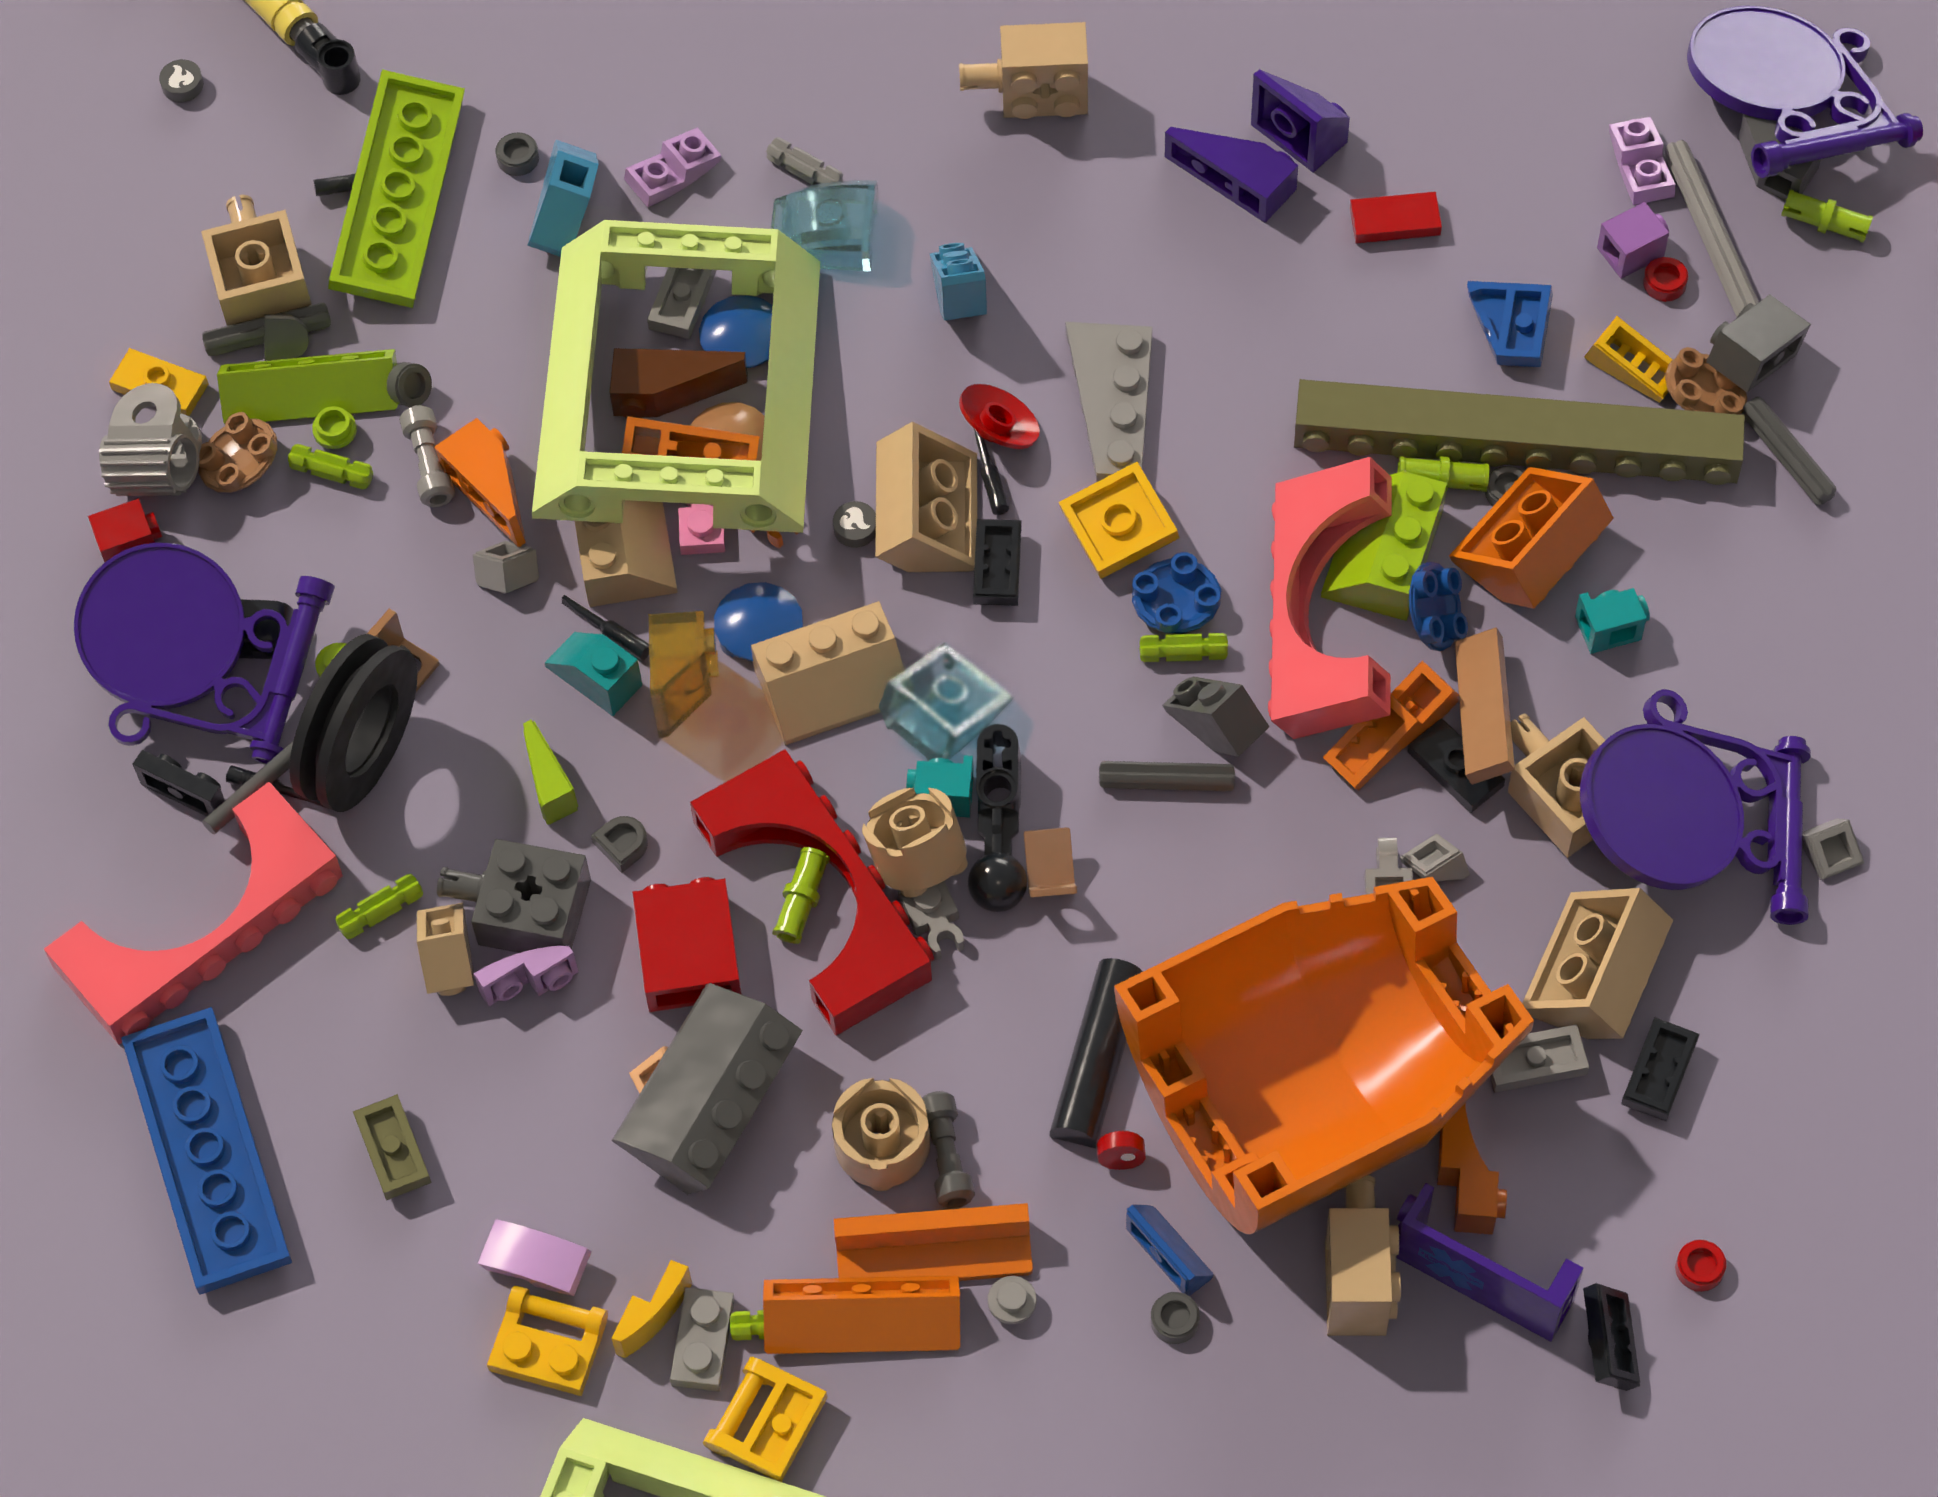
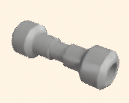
[399,405,455,507]

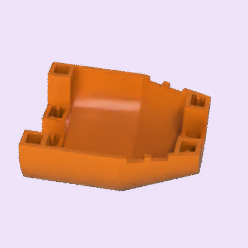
[1114,877,1534,1235]

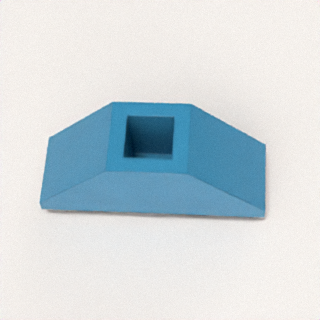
[527,140,599,257]
[929,243,987,321]

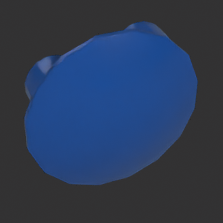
[699,295,773,368]
[1132,552,1221,634]
[1409,561,1468,651]
[714,582,803,661]

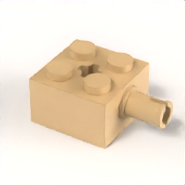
[959,22,1088,119]
[201,195,312,326]
[1508,713,1605,858]
[1325,1175,1401,1336]

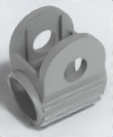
[99,383,202,496]

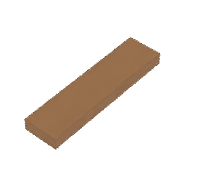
[1455,627,1515,785]

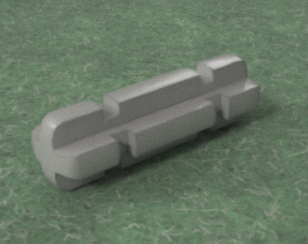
[766,137,843,194]

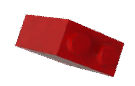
[632,877,742,1012]

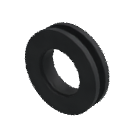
[289,634,417,812]

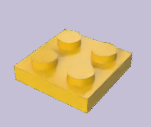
[1058,462,1180,579]

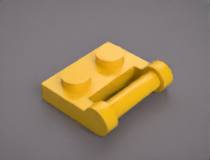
[487,1285,608,1396]
[703,1357,828,1482]

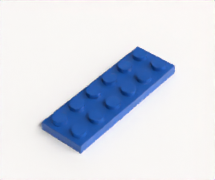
[121,1007,292,1295]

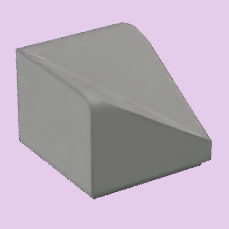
[473,541,539,593]

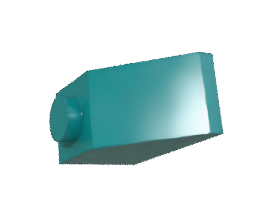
[545,632,643,716]

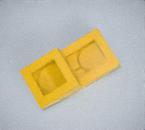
[611,1260,692,1358]

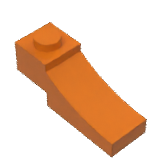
[1323,661,1459,791]
[1437,1103,1507,1235]

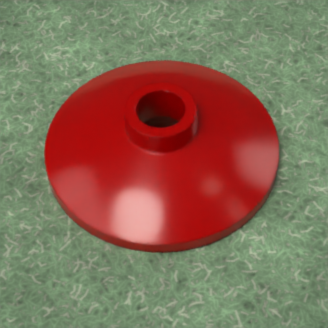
[959,384,1040,449]

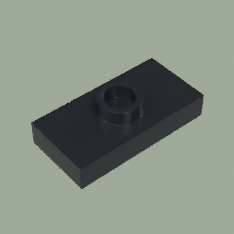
[973,519,1022,606]
[1407,718,1505,813]
[1621,1017,1700,1121]
[1583,1283,1640,1391]

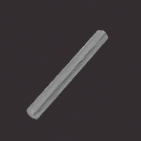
[1665,140,1759,317]

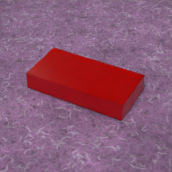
[1350,192,1442,244]

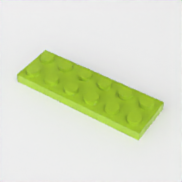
[328,69,465,308]

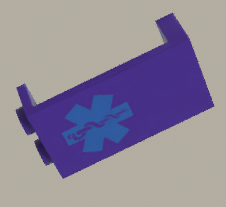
[1396,1183,1584,1342]

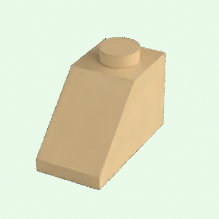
[417,902,474,996]

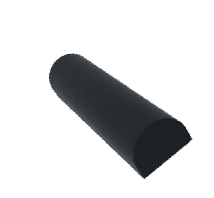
[1050,958,1143,1149]

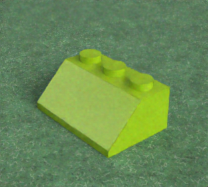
[1321,471,1447,621]

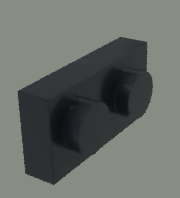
[132,750,225,817]

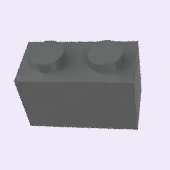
[1706,294,1811,392]

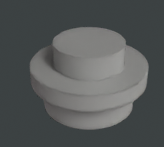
[988,1276,1037,1324]

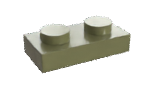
[352,1094,432,1201]

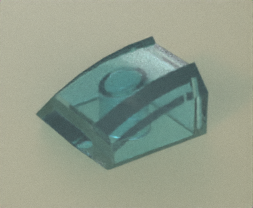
[771,180,879,271]
[879,642,1014,761]

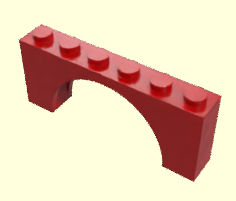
[690,749,934,1036]

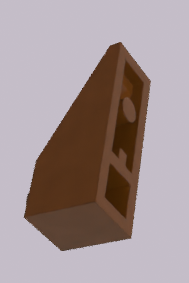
[609,348,748,418]

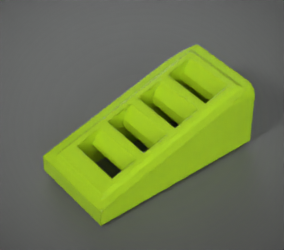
[523,719,579,825]

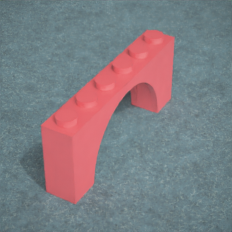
[1268,457,1392,739]
[44,782,343,1045]

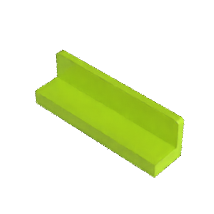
[217,349,398,424]

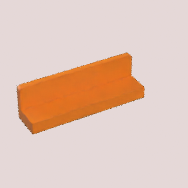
[834,1203,1033,1281]
[763,1276,960,1354]

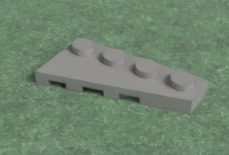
[1065,322,1152,482]

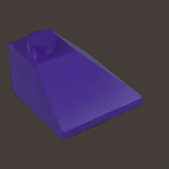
[1251,69,1350,173]

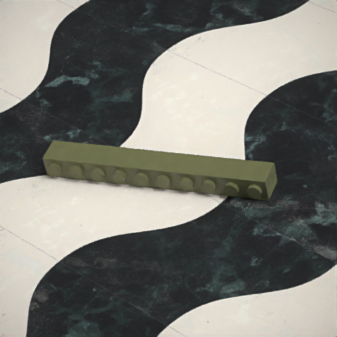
[1294,379,1745,485]

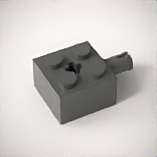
[437,839,591,953]

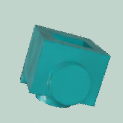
[1575,588,1650,654]
[906,755,974,818]

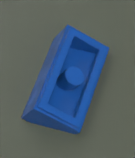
[1126,1205,1214,1296]

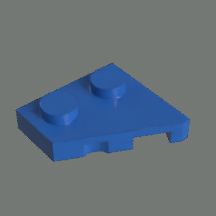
[1467,281,1553,367]

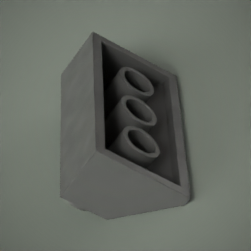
[611,983,803,1195]

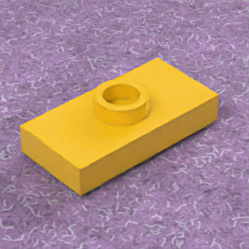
[109,348,209,416]

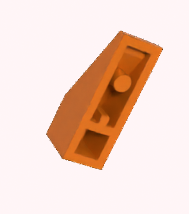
[622,416,760,460]
[434,418,526,547]

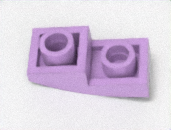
[1609,117,1675,205]
[624,127,721,208]
[474,946,578,1007]
[477,1219,592,1296]

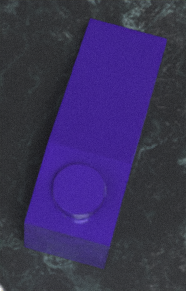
[1164,127,1298,223]

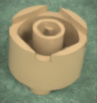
[862,787,968,898]
[832,1078,930,1191]

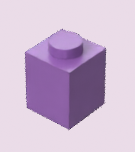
[1597,202,1669,279]

